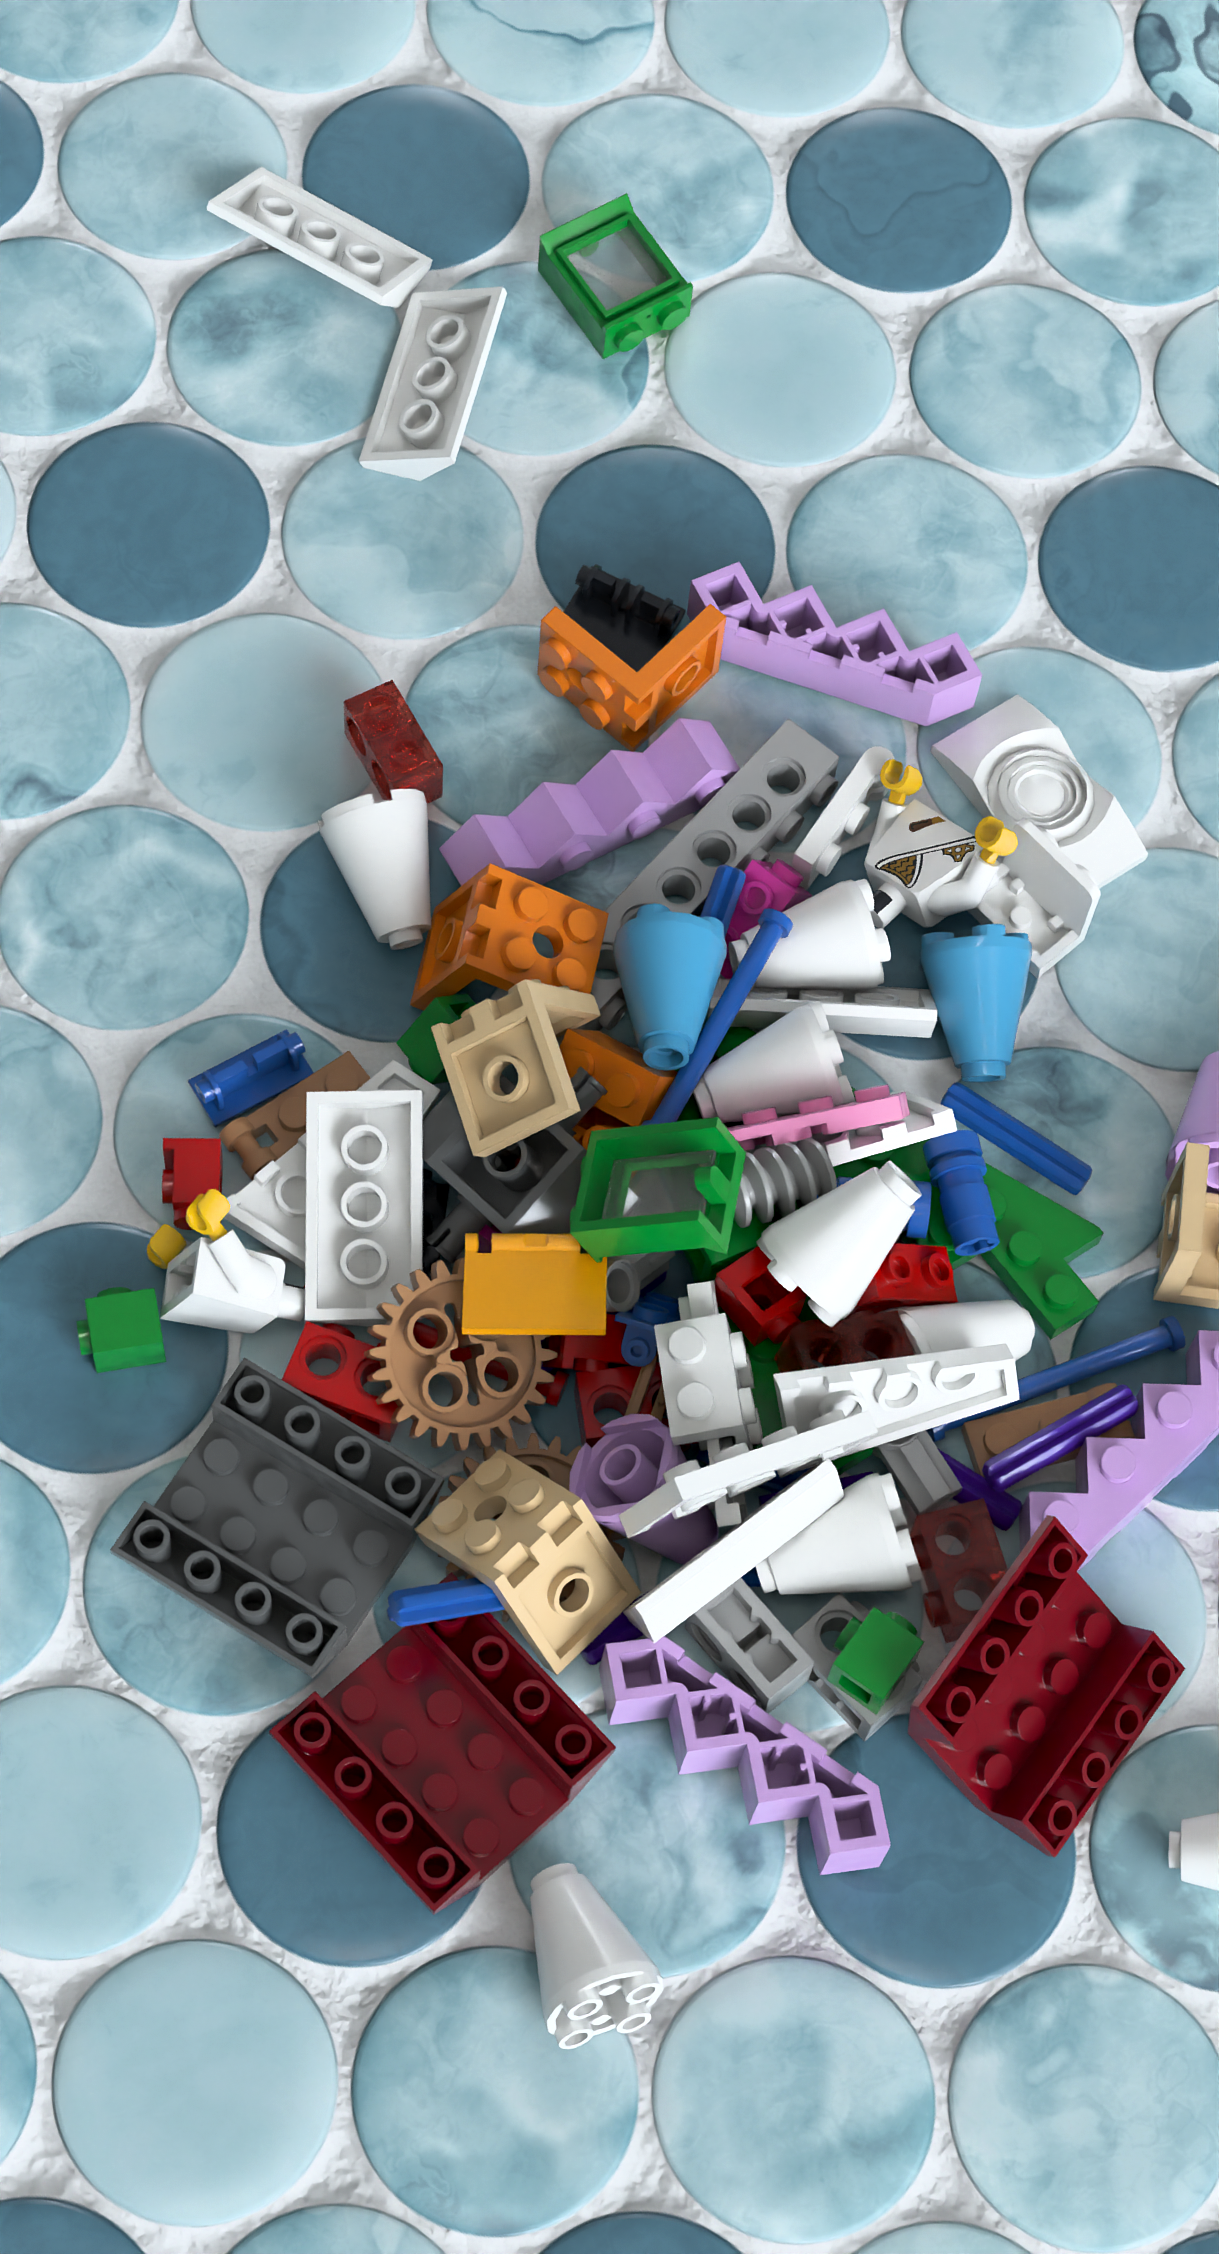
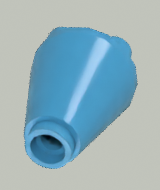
[613,903,727,1071]
[920,924,1032,1083]

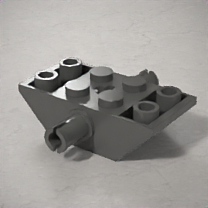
[423,1066,644,1264]

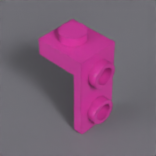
[720,859,812,979]

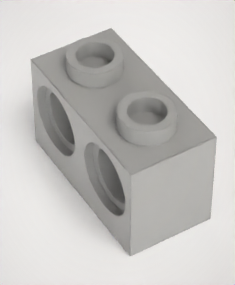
[685,1577,815,1714]
[792,1593,923,1742]

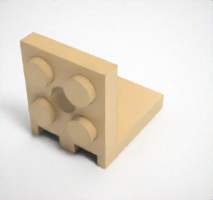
[431,979,601,1157]
[1153,1142,1219,1309]
[414,1449,641,1675]

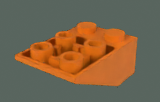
[510,1028,678,1183]

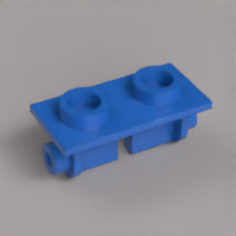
[188,1029,314,1127]
[614,1292,681,1367]

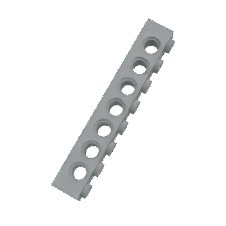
[556,718,839,1047]

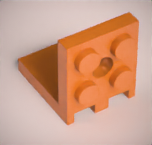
[537,604,727,752]
[410,863,609,1011]

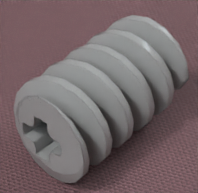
[708,1138,837,1228]

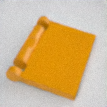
[462,1233,607,1335]

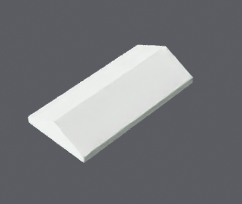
[207,167,433,308]
[359,286,507,481]
[707,977,937,1038]
[305,1090,423,1327]
[623,1459,845,1643]

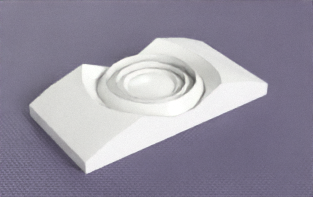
[931,694,1148,889]

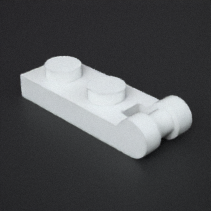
[791,746,895,890]

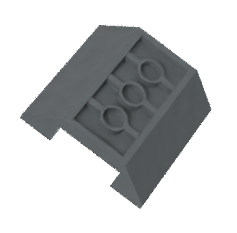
[110,1357,444,1678]

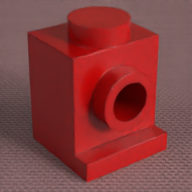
[162,1138,223,1230]
[714,1246,807,1347]
[543,1314,630,1372]

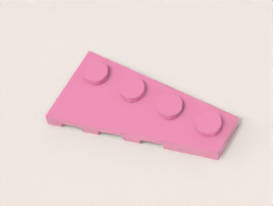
[719,1084,910,1151]

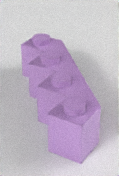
[687,562,982,727]
[439,718,740,886]
[1019,1330,1219,1571]
[599,1636,891,1875]

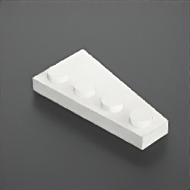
[619,1409,878,1538]

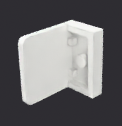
[967,818,1100,979]
[654,1313,763,1451]

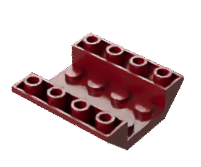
[908,1515,1185,1858]
[269,1572,616,1915]

